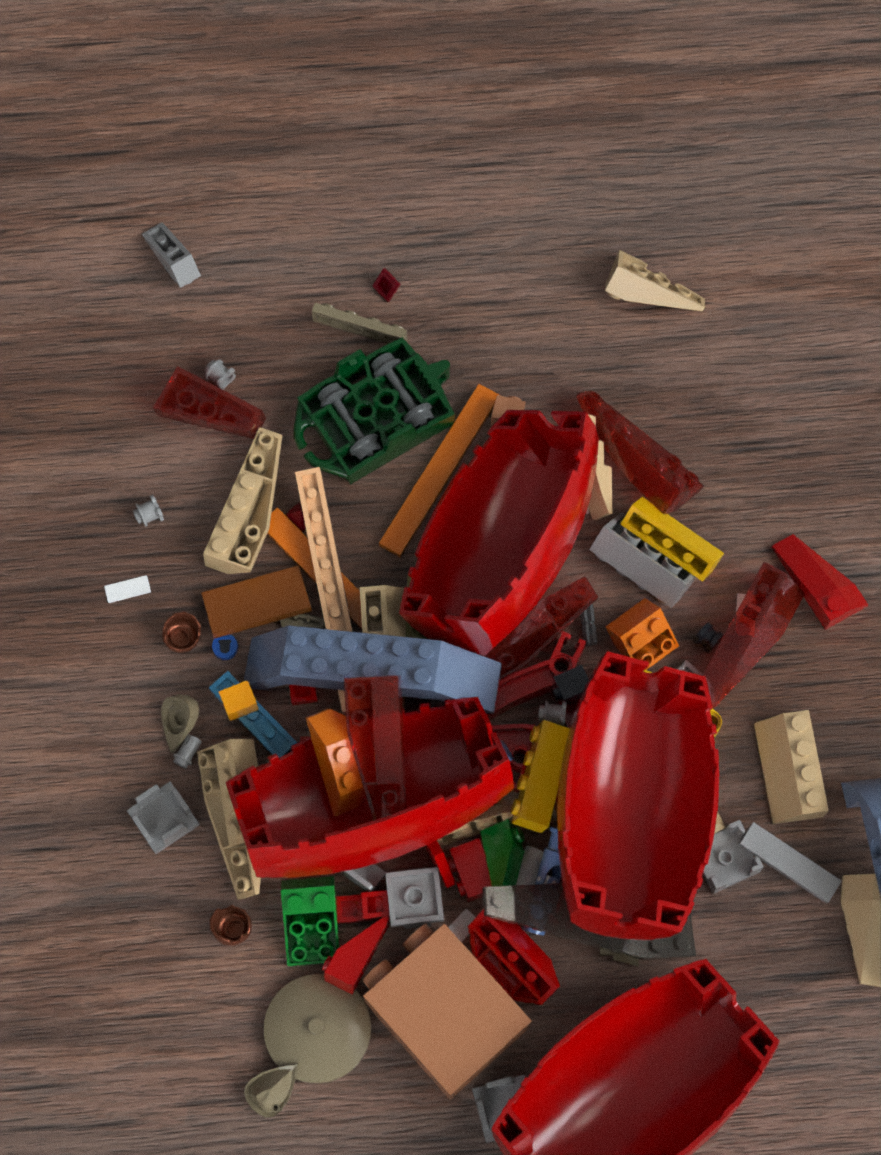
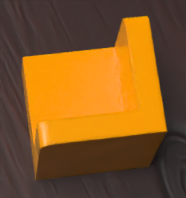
[219,681,259,721]

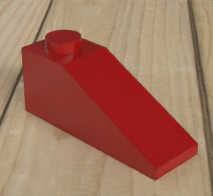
[322,916,390,995]

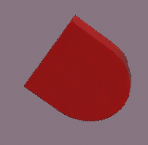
[425,840,455,888]

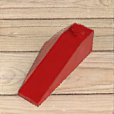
[772,534,868,630]

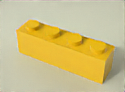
[620,497,724,582]
[511,720,570,833]

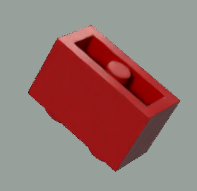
[446,838,493,902]

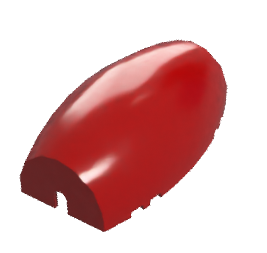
[399,409,599,656]
[557,651,720,940]
[225,697,514,878]
[491,958,780,1155]

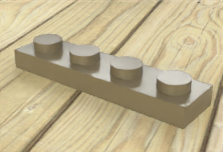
[312,303,407,344]

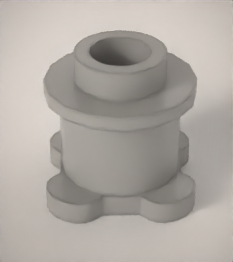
[204,359,236,392]
[133,495,164,527]
[538,701,567,726]

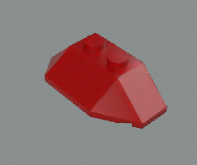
[467,908,560,1005]

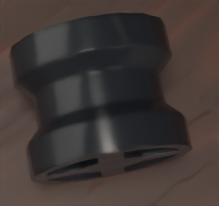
[693,622,725,654]

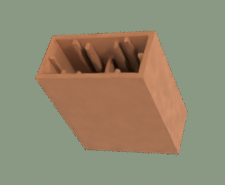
[363,923,532,1100]

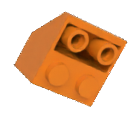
[605,598,679,670]

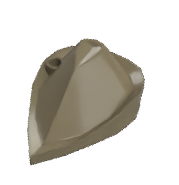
[161,694,199,753]
[244,1064,298,1118]

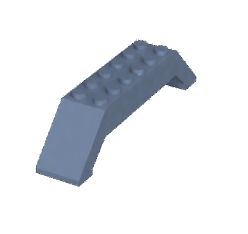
[244,626,501,714]

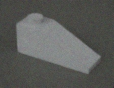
[142,222,201,288]

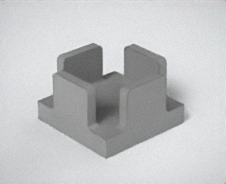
[127,782,199,854]
[385,867,444,929]
[472,1075,525,1143]

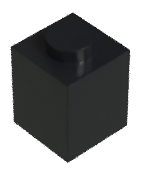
[550,665,589,705]

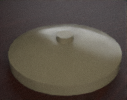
[264,974,371,1084]

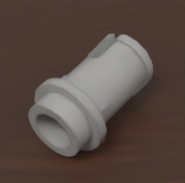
[173,734,202,769]

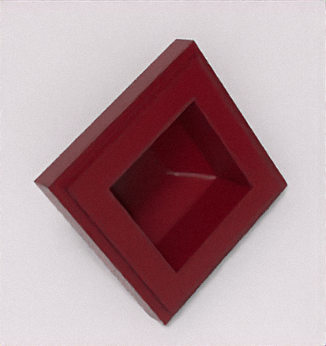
[372,268,401,302]
[285,501,306,532]

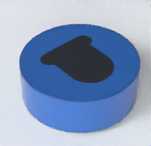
[212,634,238,660]

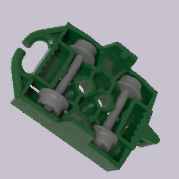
[293,337,455,485]

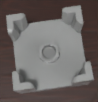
[703,820,764,894]

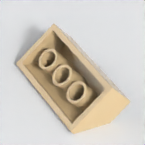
[754,710,829,824]

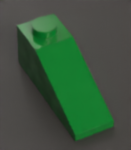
[480,819,525,909]

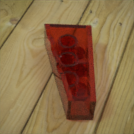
[153,366,267,439]

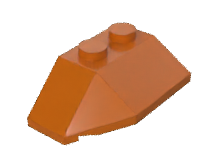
[306,708,379,817]

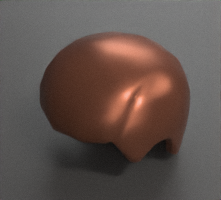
[162,612,201,653]
[210,905,252,946]

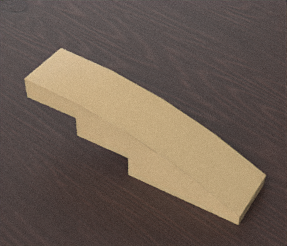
[588,414,613,521]

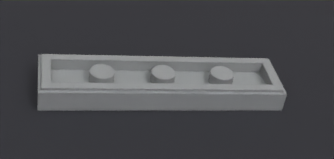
[738,822,841,904]

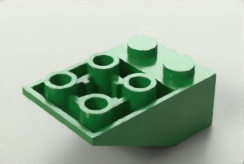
[281,876,339,966]

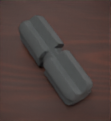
[579,603,597,646]

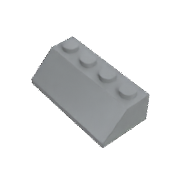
[589,512,696,608]

